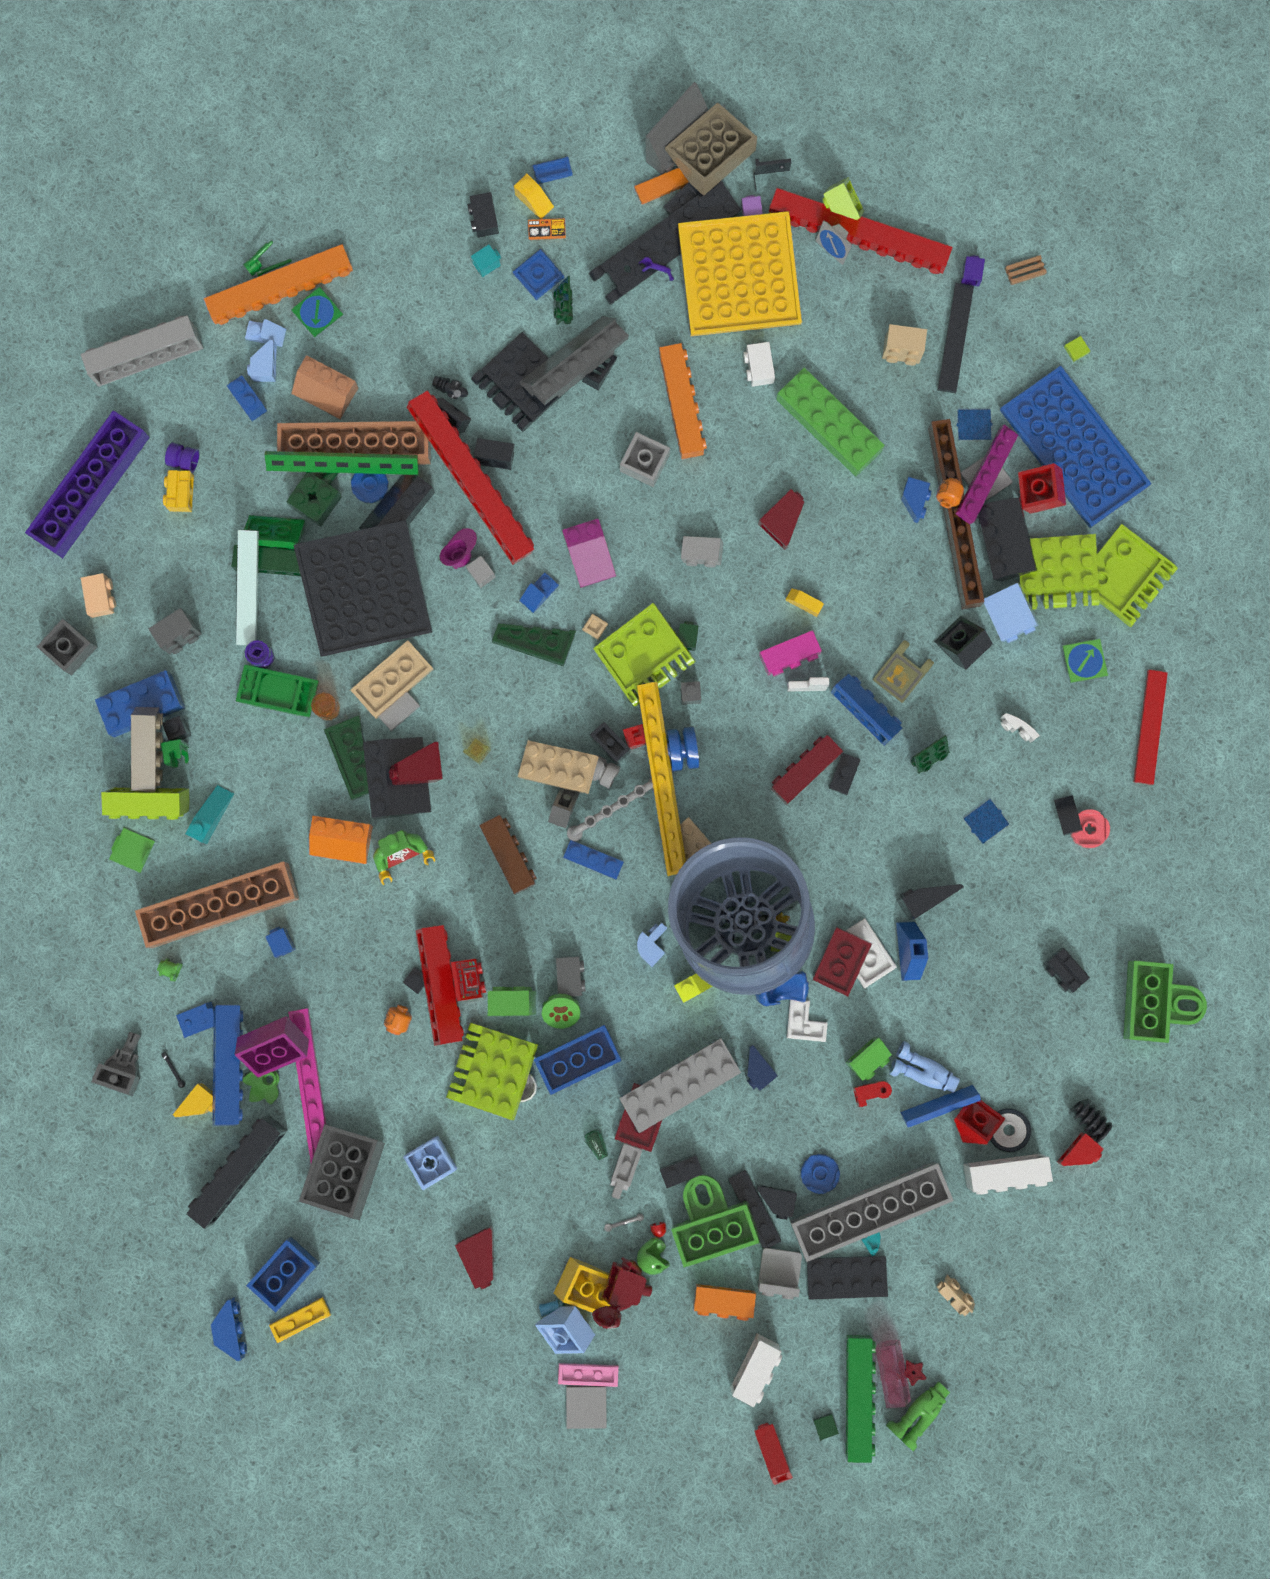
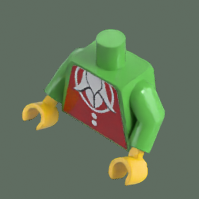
[373,830,435,885]

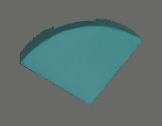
[861,1232,881,1256]

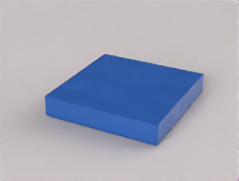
[512,249,565,300]

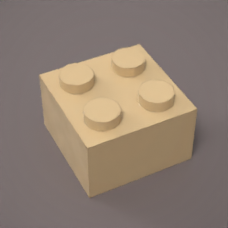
[882,324,927,366]

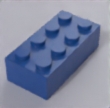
[95,670,185,738]
[534,1025,622,1095]

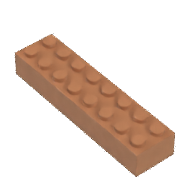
[277,421,431,465]
[135,861,299,948]

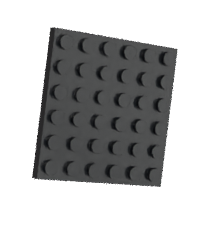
[294,520,433,657]

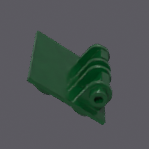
[553,276,573,325]
[910,735,950,774]

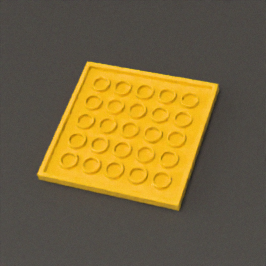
[678,212,802,336]

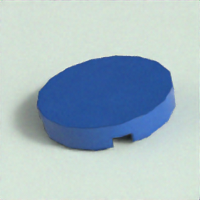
[351,473,389,503]
[801,1154,840,1194]

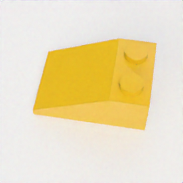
[553,1257,610,1312]

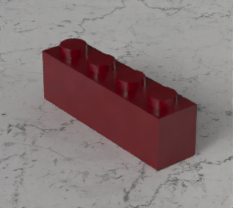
[771,735,843,806]

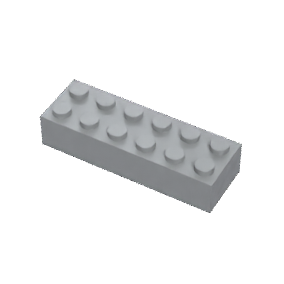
[81,315,204,387]
[619,1039,741,1133]

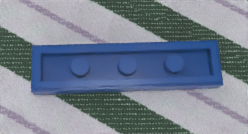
[900,1085,981,1127]

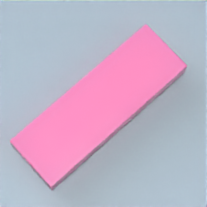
[558,1363,619,1387]

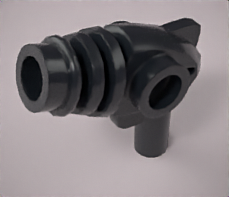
[432,376,468,399]

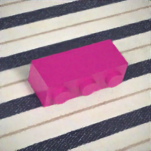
[759,630,822,677]

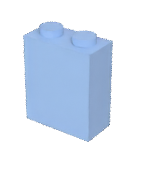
[984,583,1039,643]

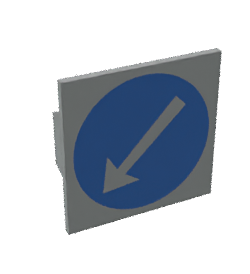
[816,221,852,265]

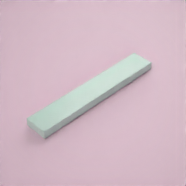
[236,530,259,645]

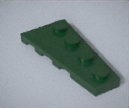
[324,715,369,801]

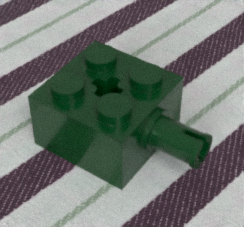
[286,472,342,527]

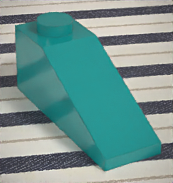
[185,785,234,844]

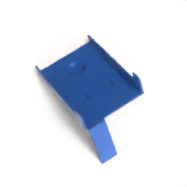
[176,1002,214,1038]

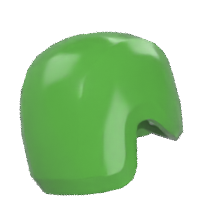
[637,1237,670,1275]

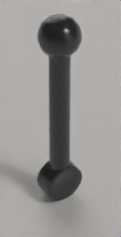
[161,1052,185,1088]

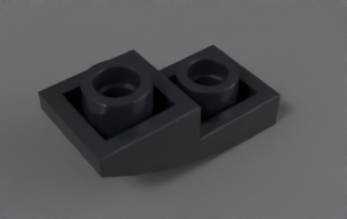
[1054,795,1083,836]

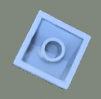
[535,1306,595,1354]

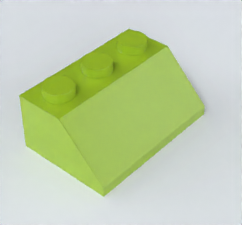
[822,177,864,220]

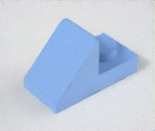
[245,319,286,347]

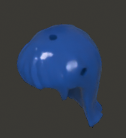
[755,971,809,1006]

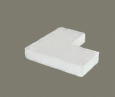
[787,677,829,691]
[787,1000,828,1042]

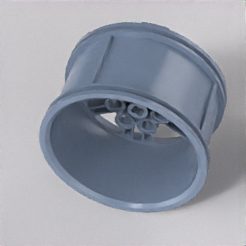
[668,838,815,995]

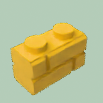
[163,470,194,512]

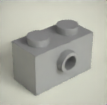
[681,536,723,568]

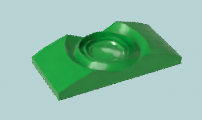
[235,664,319,718]

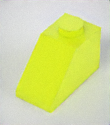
[674,974,713,1003]

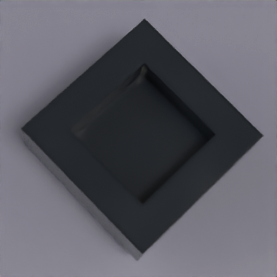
[402,967,425,994]

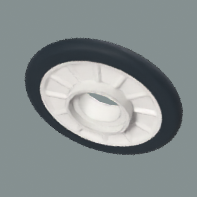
[990,1108,1031,1152]

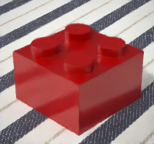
[1018,463,1066,514]

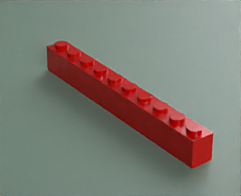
[769,188,953,274]
[407,390,534,565]

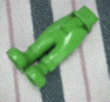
[885,1382,950,1452]

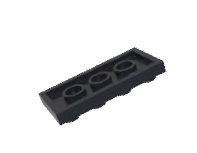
[807,1255,888,1300]

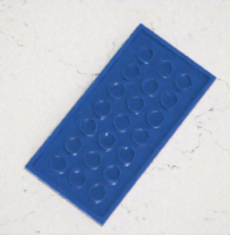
[1000,366,1152,528]

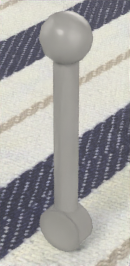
[604,1214,644,1232]

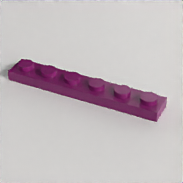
[955,424,1018,524]

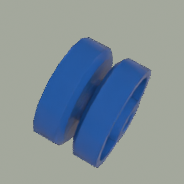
[667,726,699,772]

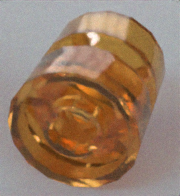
[311,693,340,721]

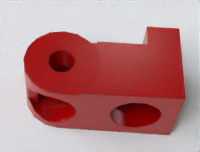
[853,1081,892,1107]

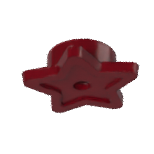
[901,1360,927,1386]

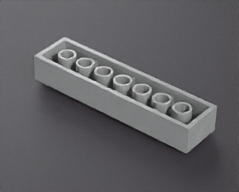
[790,1161,954,1262]

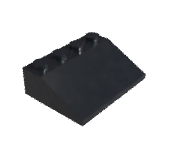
[363,737,432,820]

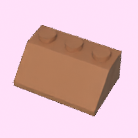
[292,355,358,419]

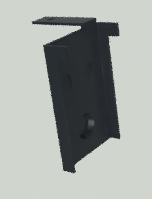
[753,158,791,191]

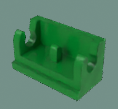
[161,739,189,768]

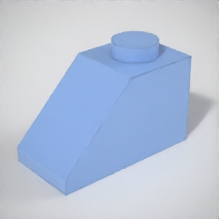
[247,340,277,382]

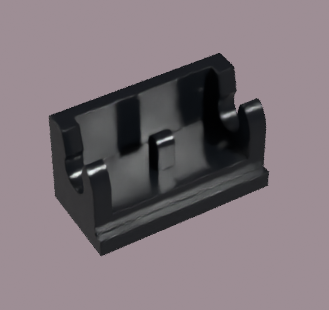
[474,438,514,470]

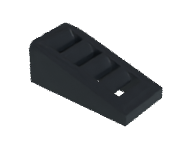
[582,355,617,391]

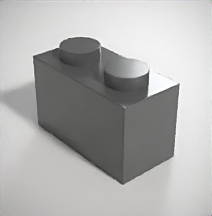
[556,957,586,996]

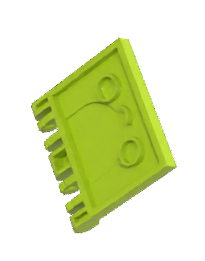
[1088,524,1178,627]
[1020,534,1100,610]
[593,603,696,707]
[446,1022,538,1120]

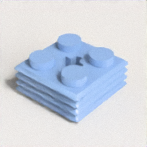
[403,1136,457,1190]

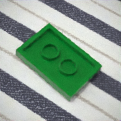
[244,515,305,549]

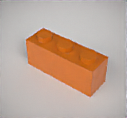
[694,1284,756,1321]

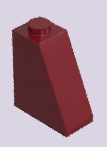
[758,489,804,550]
[389,742,443,785]
[454,1225,495,1290]

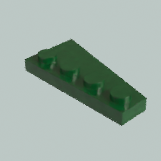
[492,623,576,667]

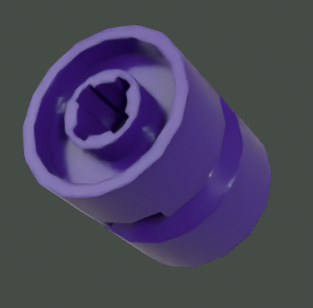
[165,442,200,473]
[245,640,275,669]

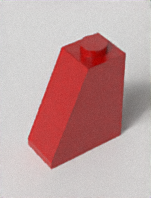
[754,1423,793,1485]

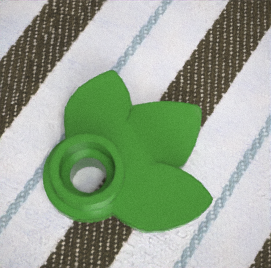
[242,1071,280,1105]

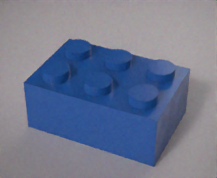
[246,1237,320,1313]

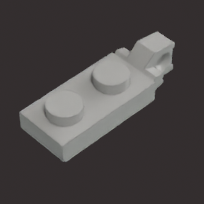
[610,1143,643,1199]

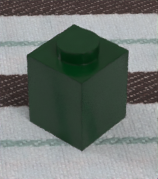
[678,621,699,651]

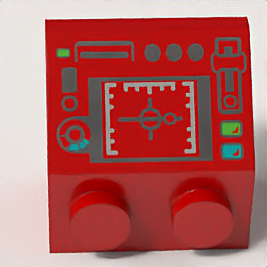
[451,959,486,1001]

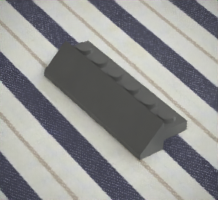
[520,316,629,405]

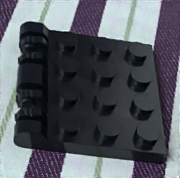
[471,332,566,432]

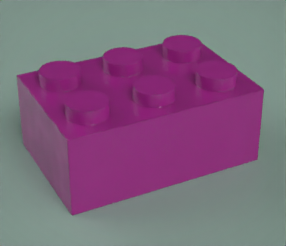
[235,1016,309,1078]

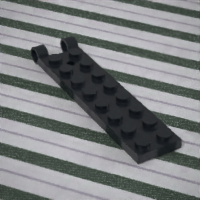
[588,181,741,305]

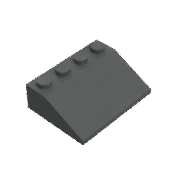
[646,82,708,175]
[298,1124,385,1220]

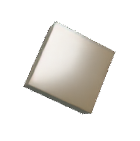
[582,614,608,640]

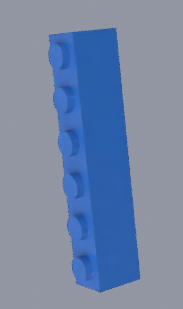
[212,1005,243,1126]

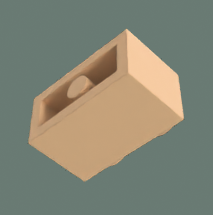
[81,573,116,618]

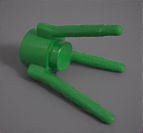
[243,241,292,277]

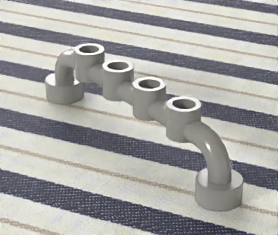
[567,777,654,841]

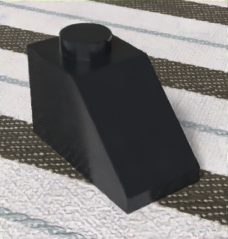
[756,1184,797,1220]

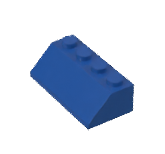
[831,674,903,746]

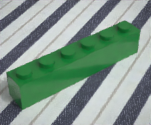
[846,1335,876,1463]

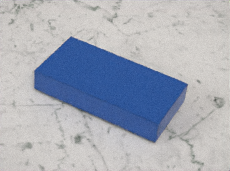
[533,157,573,184]

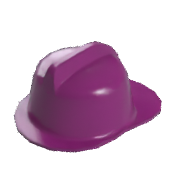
[439,528,477,569]

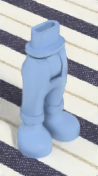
[889,1041,960,1093]

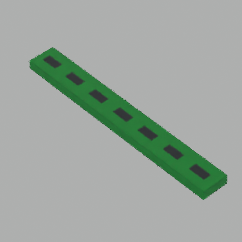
[264,451,419,475]

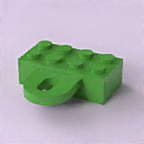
[1123,961,1207,1043]
[671,1175,760,1268]

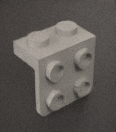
[758,1248,802,1299]

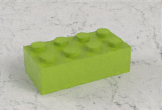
[101,787,190,820]

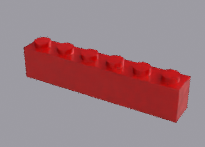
[415,925,464,1046]

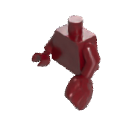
[592,1257,652,1329]

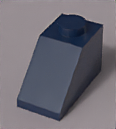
[746,1045,778,1091]

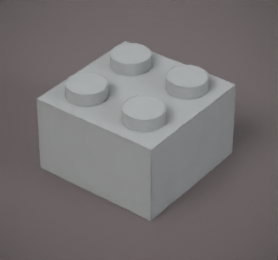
[620,432,670,487]

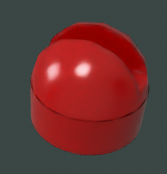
[650,1221,666,1237]

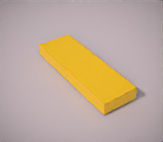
[269,1297,331,1343]

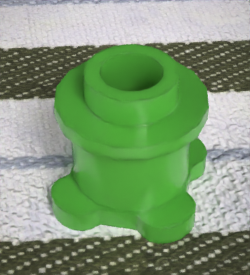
[157,958,183,982]

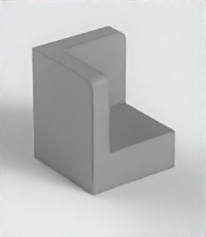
[466,556,496,588]

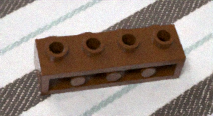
[479,815,537,895]

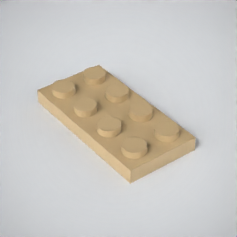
[351,640,434,719]
[518,740,599,794]

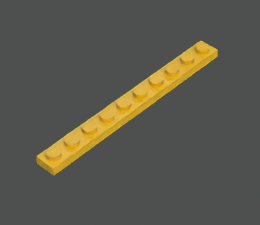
[637,682,686,876]

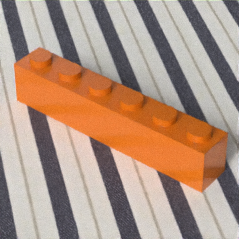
[659,343,707,459]

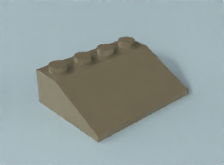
[665,103,757,195]

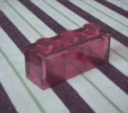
[875,1340,911,1408]

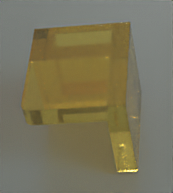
[463,738,491,765]

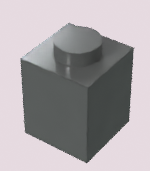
[680,681,702,705]

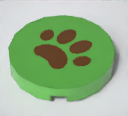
[542,994,581,1029]

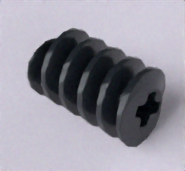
[1068,1098,1113,1143]

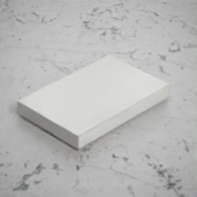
[846,918,897,988]

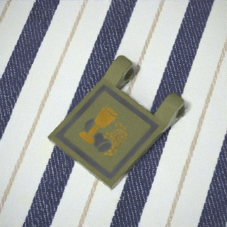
[873,640,934,703]

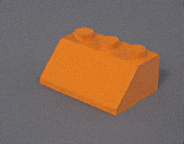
[309,816,373,864]

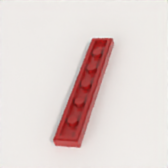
[1133,670,1168,785]

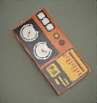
[528,218,566,240]

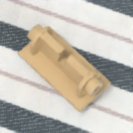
[936,1275,975,1316]

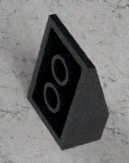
[897,884,964,921]

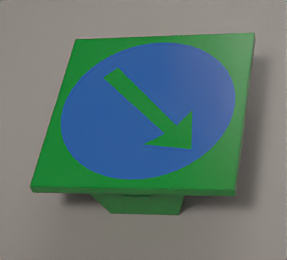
[291,287,343,338]

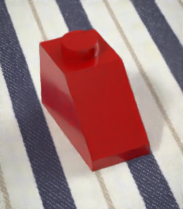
[1057,1132,1104,1166]

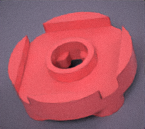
[1070,809,1110,848]

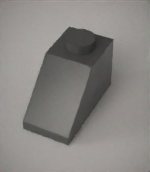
[548,788,580,828]

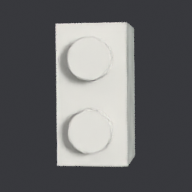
[743,342,775,387]

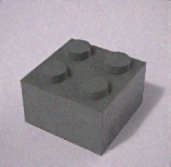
[148,608,202,654]
[37,618,97,676]

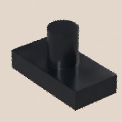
[829,753,861,796]

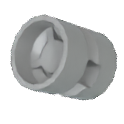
[592,755,621,789]

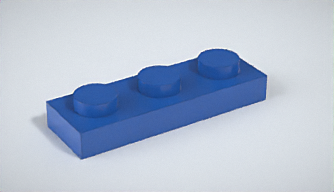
[563,840,624,880]

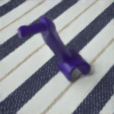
[639,257,674,281]

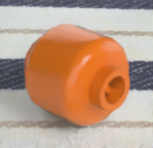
[936,478,964,508]
[383,1005,412,1035]

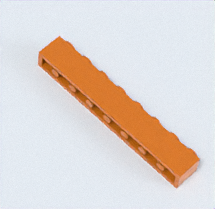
[204,244,353,325]

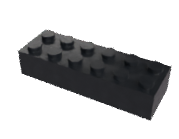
[186,1116,288,1229]

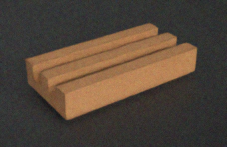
[1005,255,1047,285]

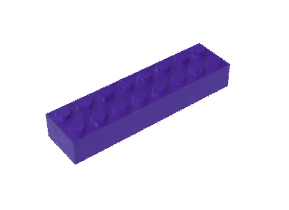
[25,410,150,559]

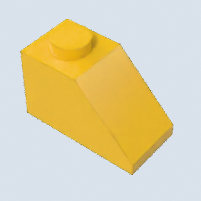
[514,174,554,219]
[173,1083,213,1117]

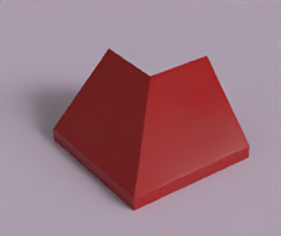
[954,1100,1006,1144]

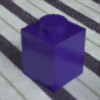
[961,255,985,287]

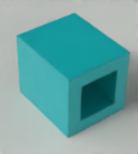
[471,245,501,277]

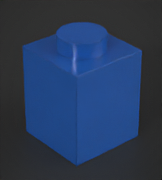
[265,927,296,958]

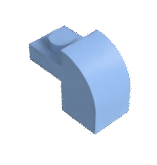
[637,923,667,967]

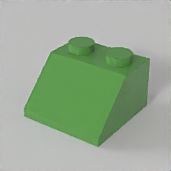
[845,1037,892,1081]

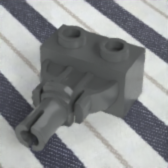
[91,1032,141,1097]

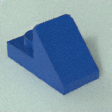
[519,573,559,613]

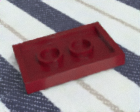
[813,927,873,997]
[614,1083,663,1152]

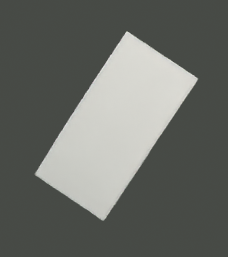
[1000,713,1040,743]

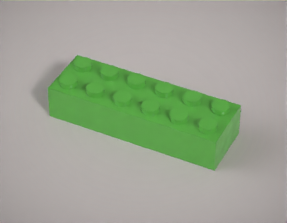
[776,368,885,477]
[488,986,536,1016]

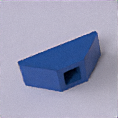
[896,922,928,981]
[211,1297,247,1361]

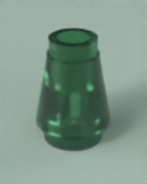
[584,1129,608,1160]

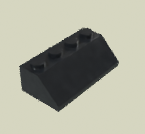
[359,475,435,530]
[978,497,1037,582]

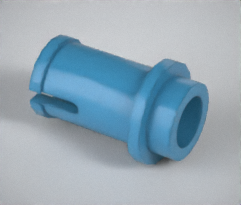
[539,1298,565,1317]

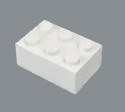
[730,1333,782,1407]

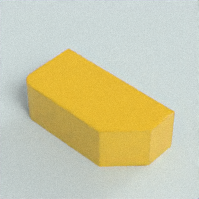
[786,588,824,617]

